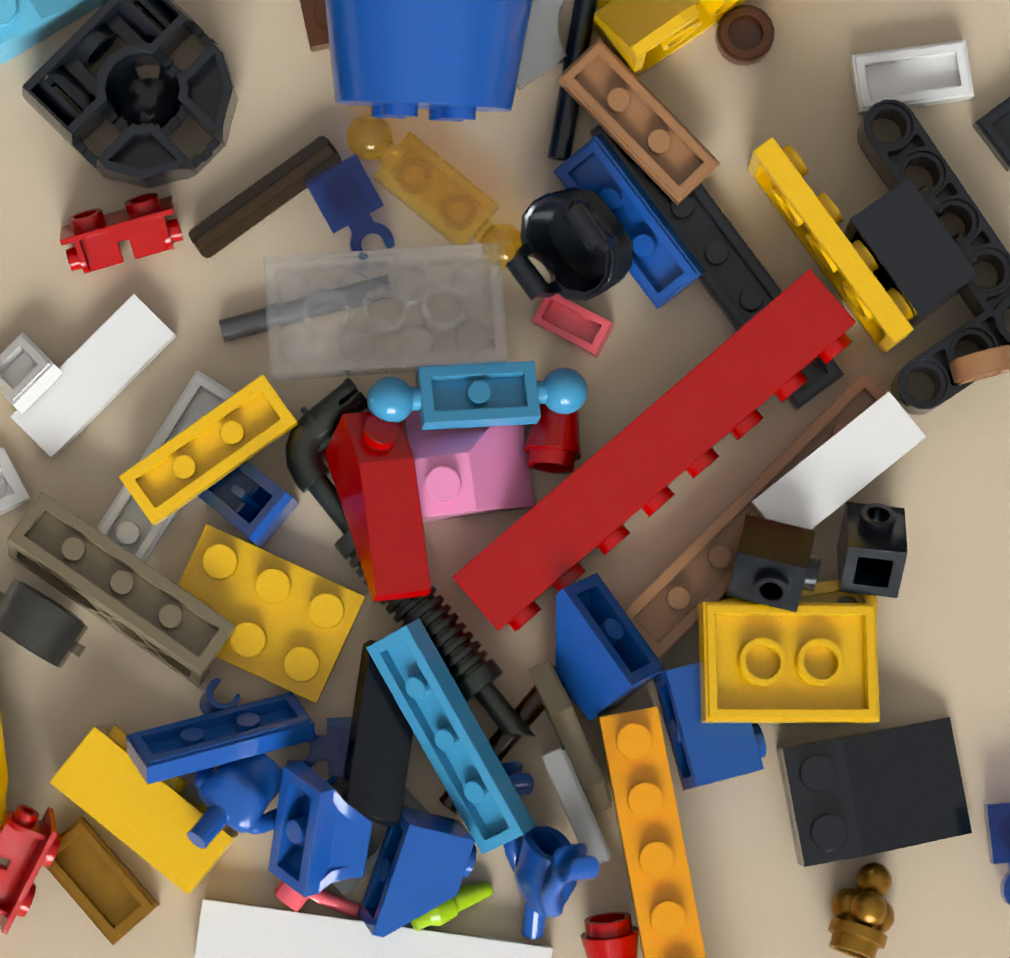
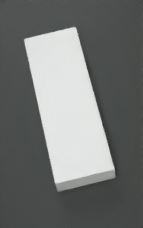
[10,294,177,459]
[751,391,926,529]

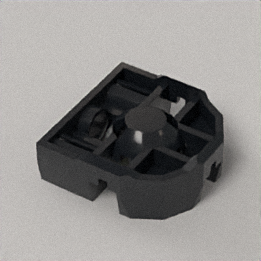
[22,0,238,189]

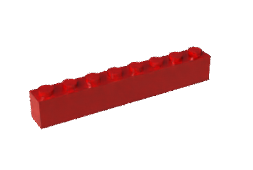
[452,269,856,632]

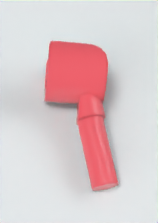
[274,880,360,918]

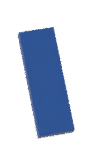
[553,134,706,309]
[126,692,315,784]

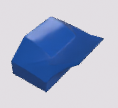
[268,761,373,898]

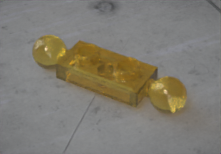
[346,114,522,270]

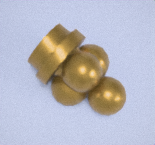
[828,862,894,958]

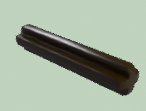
[188,136,341,258]

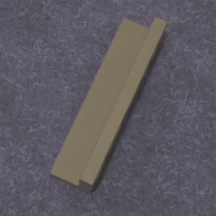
[7,492,236,688]

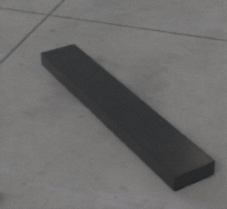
[590,125,844,410]

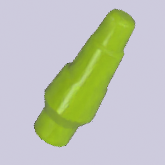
[410,880,493,931]

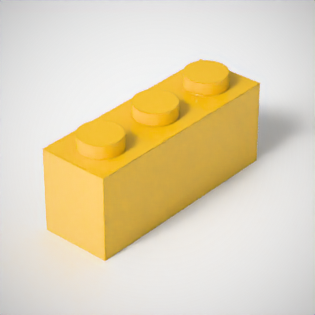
[50,725,238,894]

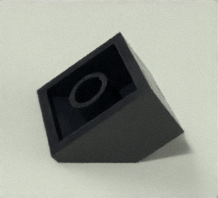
[844,178,978,327]

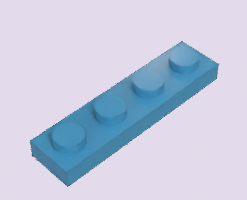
[366,618,536,855]

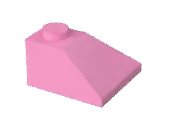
[405,410,535,522]

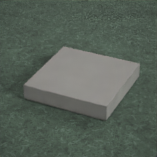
[540,747,611,864]

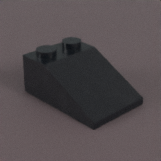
[776,717,972,867]

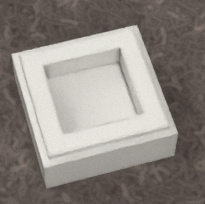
[0,332,63,414]

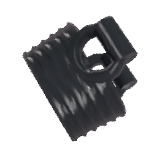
[505,187,633,301]

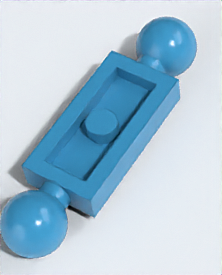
[367,361,588,430]

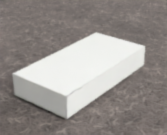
[849,39,974,115]

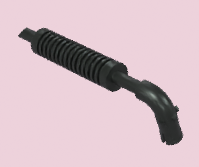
[285,377,536,737]

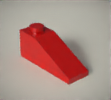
[325,411,431,602]

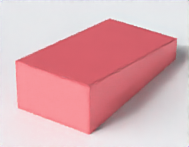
[532,294,614,358]

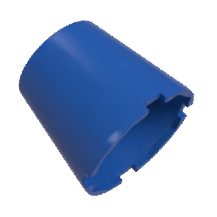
[324,0,533,122]

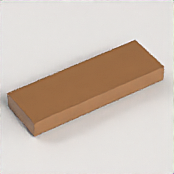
[557,38,720,206]

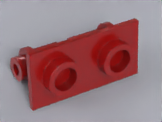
[60,193,184,274]
[0,804,61,934]

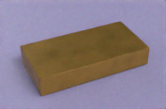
[45,816,159,945]

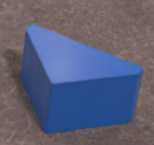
[198,461,299,548]

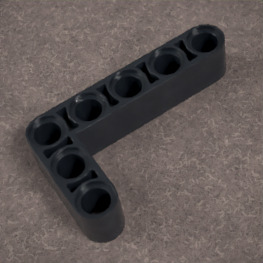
[857,99,1010,415]

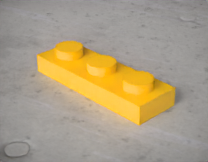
[119,374,298,526]

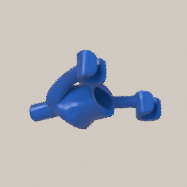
[187,678,338,849]
[501,761,599,940]

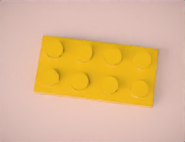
[747,137,914,355]

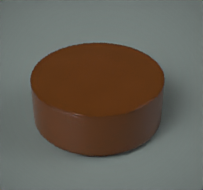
[716,5,775,66]

